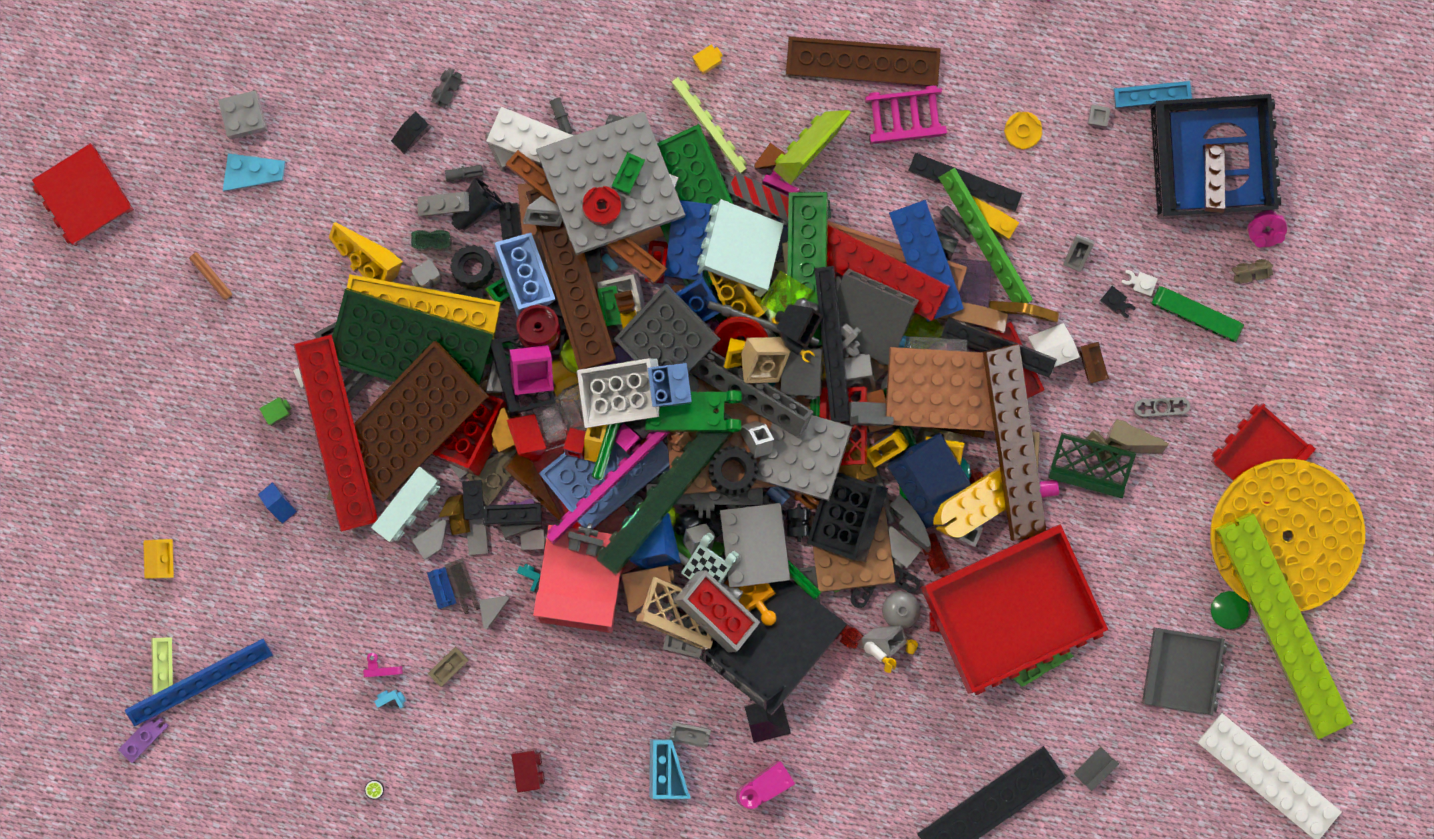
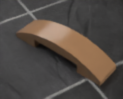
[937,302,1008,333]

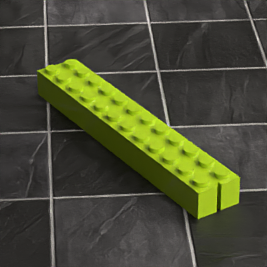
[1215,512,1353,740]

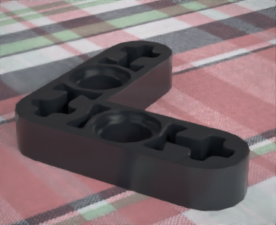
[850,564,920,608]

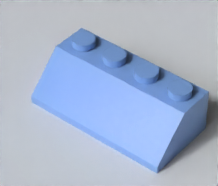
[494,233,555,318]

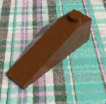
[502,451,561,520]

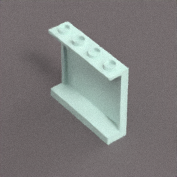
[697,199,783,297]

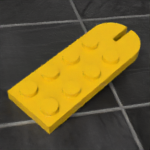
[933,467,1006,537]

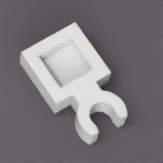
[1121,270,1158,297]

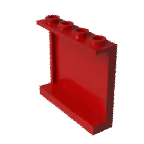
[32,143,134,246]
[1211,403,1316,507]

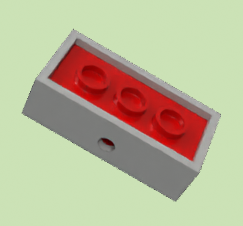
[673,570,760,652]

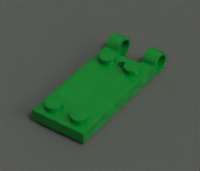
[646,390,742,432]

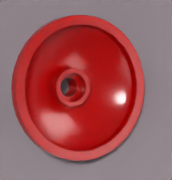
[712,317,769,369]

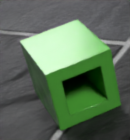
[259,397,292,426]

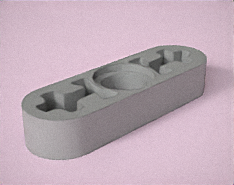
[1133,397,1190,417]

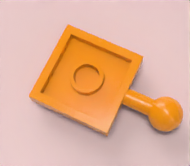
[724,580,776,626]

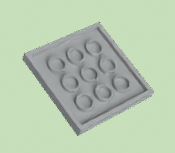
[756,415,852,501]

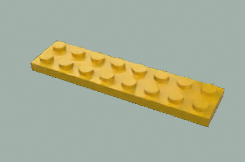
[347,274,501,339]

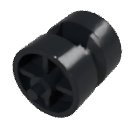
[787,504,812,542]

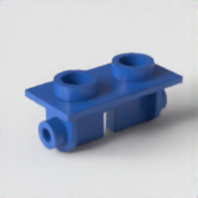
[427,567,457,609]

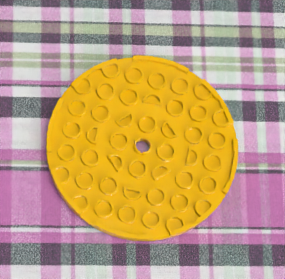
[1210,459,1365,612]

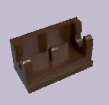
[1078,342,1109,385]

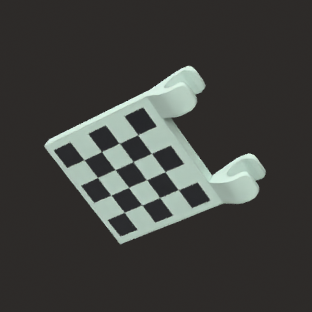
[681,533,739,584]

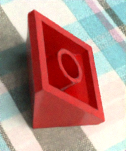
[507,414,546,462]

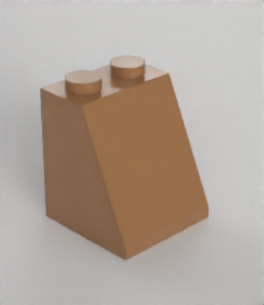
[622,566,675,613]

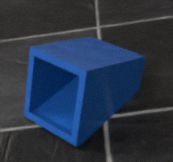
[626,508,681,570]

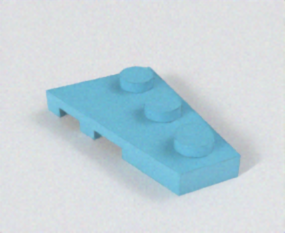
[223,153,285,192]

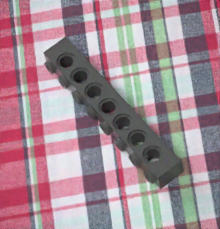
[690,350,814,437]

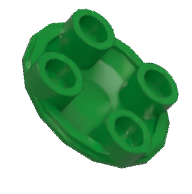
[1211,591,1249,629]

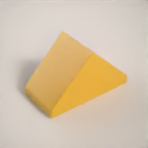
[724,338,746,369]

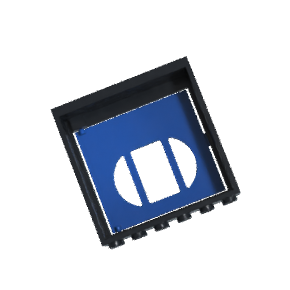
[1150,94,1281,219]

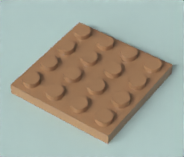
[809,507,895,593]

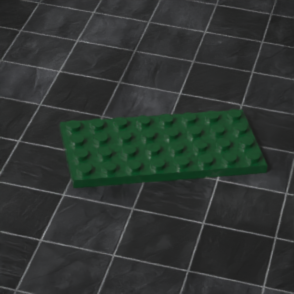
[332,288,494,386]

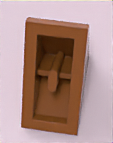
[754,143,786,170]

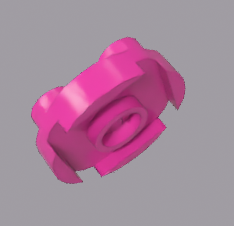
[1248,211,1287,248]

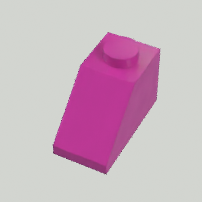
[615,423,642,455]

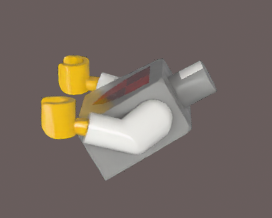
[857,625,918,673]

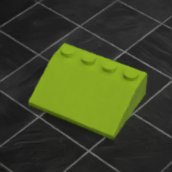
[773,110,851,185]

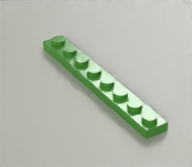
[938,168,1033,303]

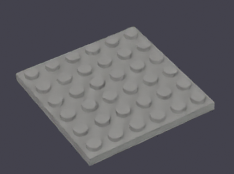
[536,112,685,255]

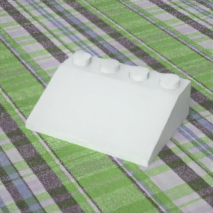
[577,358,659,428]

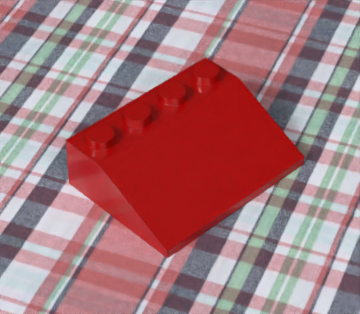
[432,394,507,476]

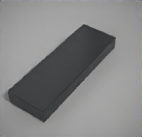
[483,503,542,526]

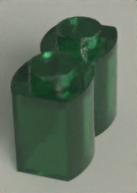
[411,230,452,252]

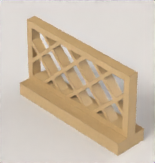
[636,577,713,650]

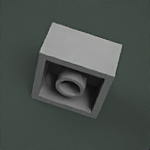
[218,91,268,140]

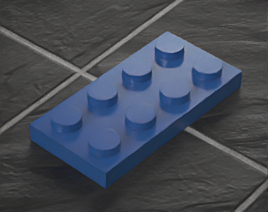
[665,200,712,280]

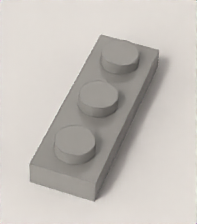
[418,192,469,217]

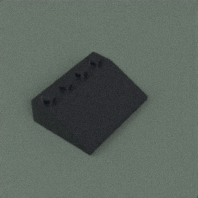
[807,472,888,562]

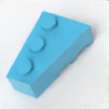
[649,739,691,799]

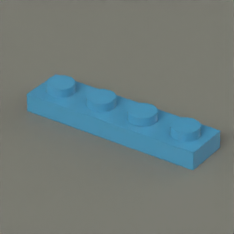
[1113,81,1192,109]

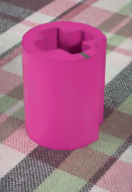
[1040,480,1059,498]

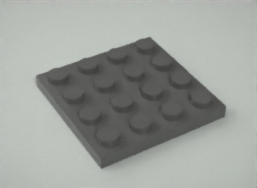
[614,284,721,373]

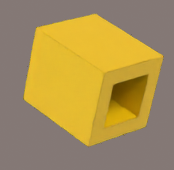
[692,44,723,75]

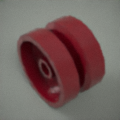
[516,305,561,351]

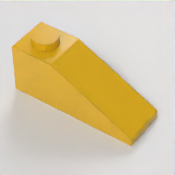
[971,195,1019,241]

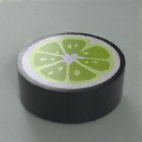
[365,780,384,800]

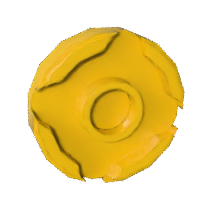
[1004,112,1042,150]

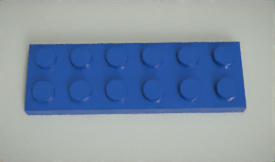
[889,200,964,322]

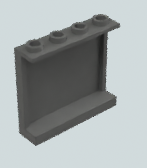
[837,269,919,365]
[1142,627,1227,715]

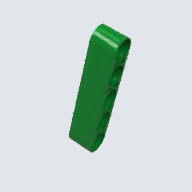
[1151,286,1244,343]

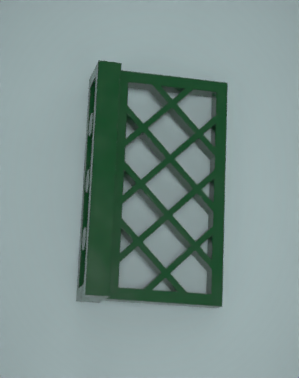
[1048,432,1136,499]

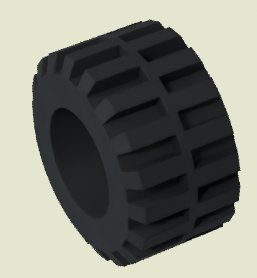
[708,446,758,497]

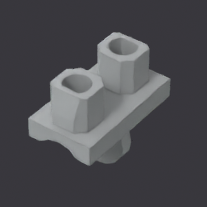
[841,323,861,357]

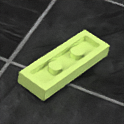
[151,637,173,695]

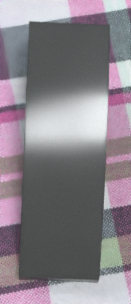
[889,494,931,553]

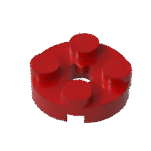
[583,186,621,226]

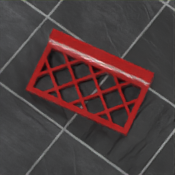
[819,387,867,466]

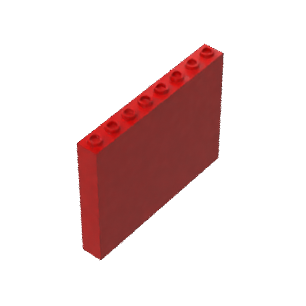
[920,524,1108,696]

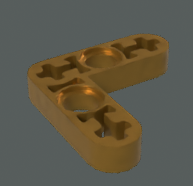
[988,301,1059,322]

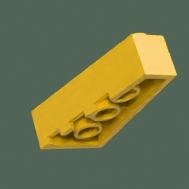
[707,270,767,319]

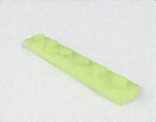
[672,77,747,174]

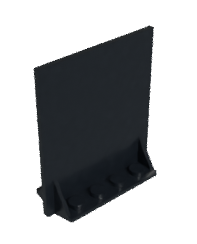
[700,580,847,715]

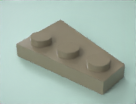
[466,450,517,506]

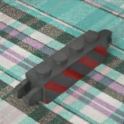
[720,172,789,228]

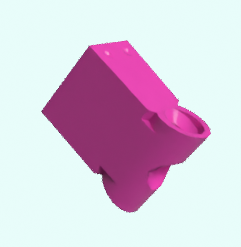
[736,760,795,809]

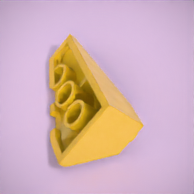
[329,222,403,282]

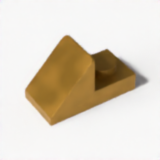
[439,494,471,535]

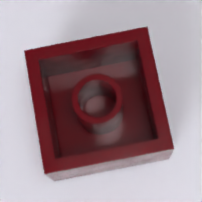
[511,748,545,793]

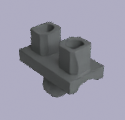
[568,523,604,557]

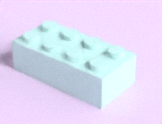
[371,467,441,542]

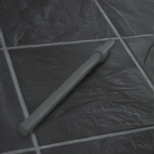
[707,301,820,346]

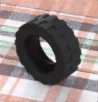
[450,245,495,290]

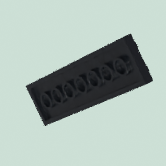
[917,746,1066,839]

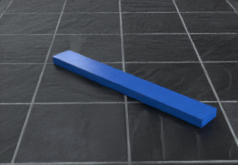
[125,638,273,727]

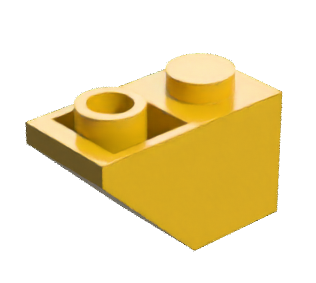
[584,425,608,462]

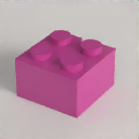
[510,345,554,395]

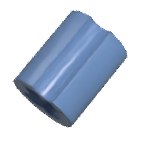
[766,487,791,506]

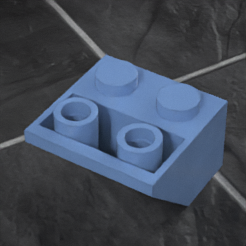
[648,363,692,407]

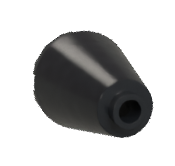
[451,178,503,231]

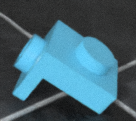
[374,690,406,709]

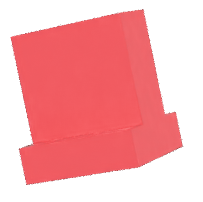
[533,525,626,633]

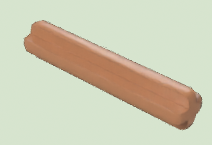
[189,252,232,300]

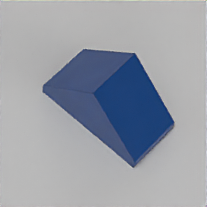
[258,482,297,524]

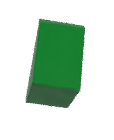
[485,278,510,304]

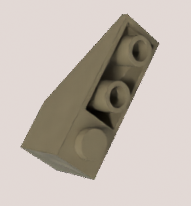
[1105,419,1169,454]

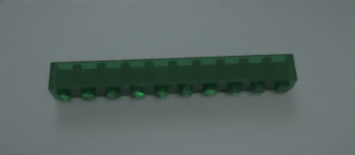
[596,410,734,576]

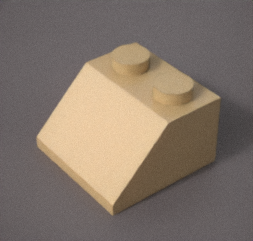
[741,337,791,383]

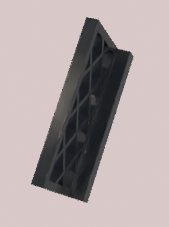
[490,335,555,417]

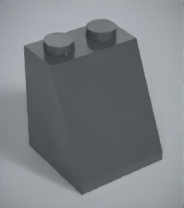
[781,346,824,399]

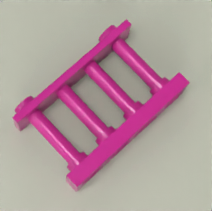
[865,86,947,144]

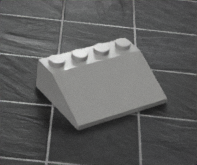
[720,503,790,588]

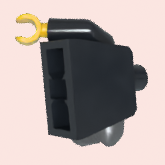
[775,298,823,363]

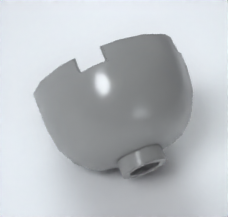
[882,591,920,629]

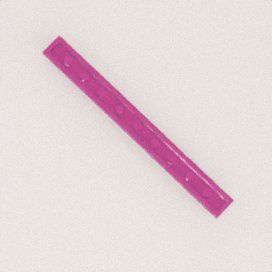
[547,432,670,545]

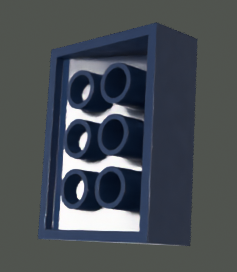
[888,433,971,529]

